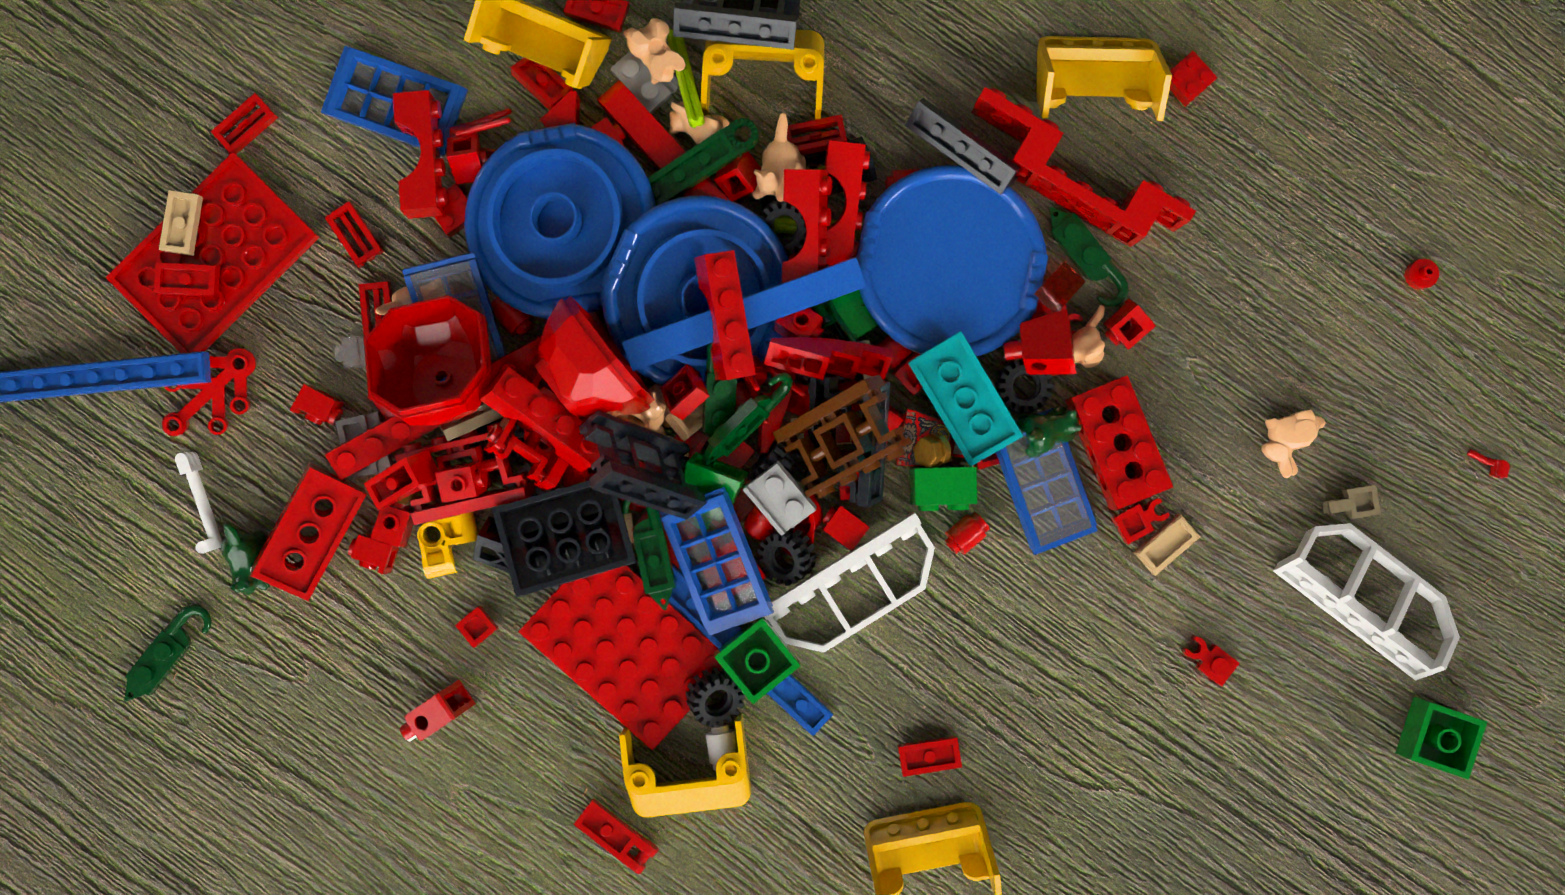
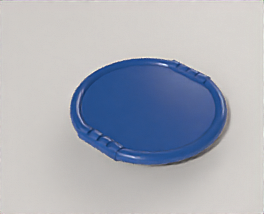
[464,123,656,320]
[856,165,1049,357]
[600,196,789,386]

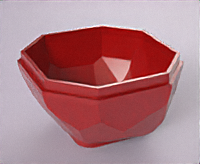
[364,295,492,426]
[534,296,655,420]

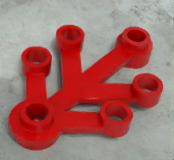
[162,348,256,436]

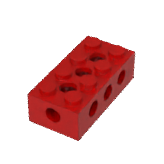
[1065,375,1173,510]
[251,462,367,601]

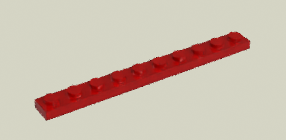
[325,312,608,480]

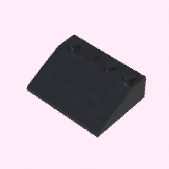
[492,480,636,598]

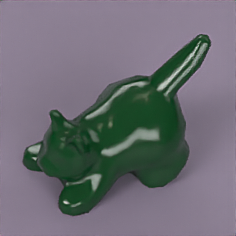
[1016,405,1082,458]
[221,523,270,595]

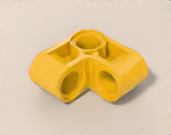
[417,511,478,579]

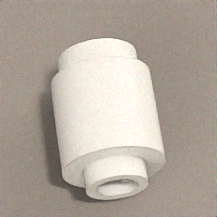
[706,724,738,771]

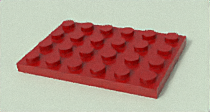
[105,152,320,354]
[518,565,723,751]

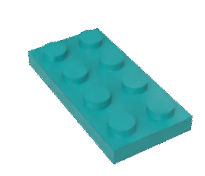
[908,331,1023,467]

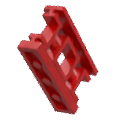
[484,353,589,491]
[394,422,535,525]

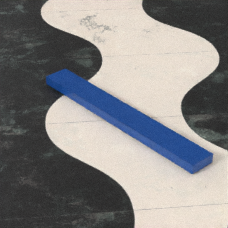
[622,257,866,371]
[0,351,211,403]
[638,562,833,736]

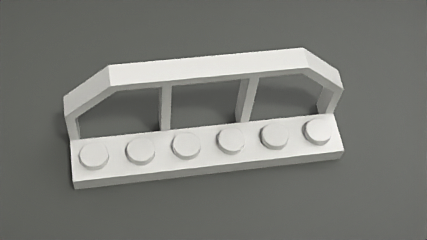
[764,512,935,653]
[1273,523,1460,681]

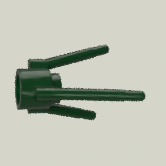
[809,300,857,342]

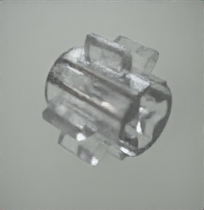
[334,336,366,369]

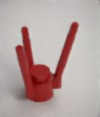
[449,108,512,155]
[743,355,806,424]

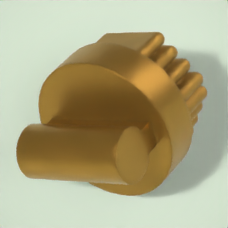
[913,433,952,468]

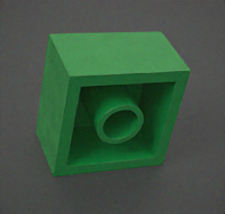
[909,467,977,511]
[714,617,801,704]
[1395,697,1488,780]

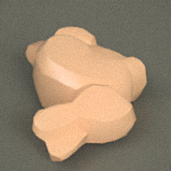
[1262,410,1326,478]

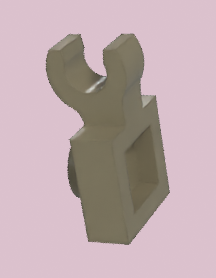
[1321,485,1381,519]

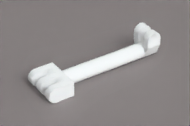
[175,451,223,554]

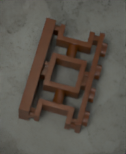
[773,374,913,499]

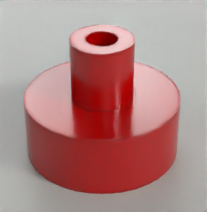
[1405,259,1439,290]

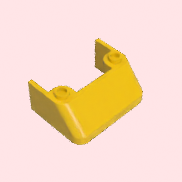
[463,0,612,89]
[700,30,825,120]
[1036,36,1172,121]
[619,713,751,817]
[864,802,1002,895]

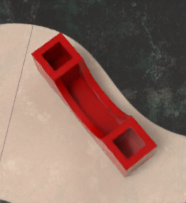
[393,90,448,219]
[824,140,870,265]
[782,169,832,283]
[694,250,756,380]
[480,367,600,472]

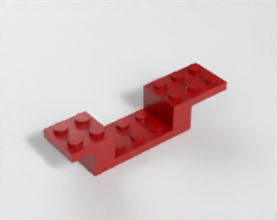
[971,87,1196,247]

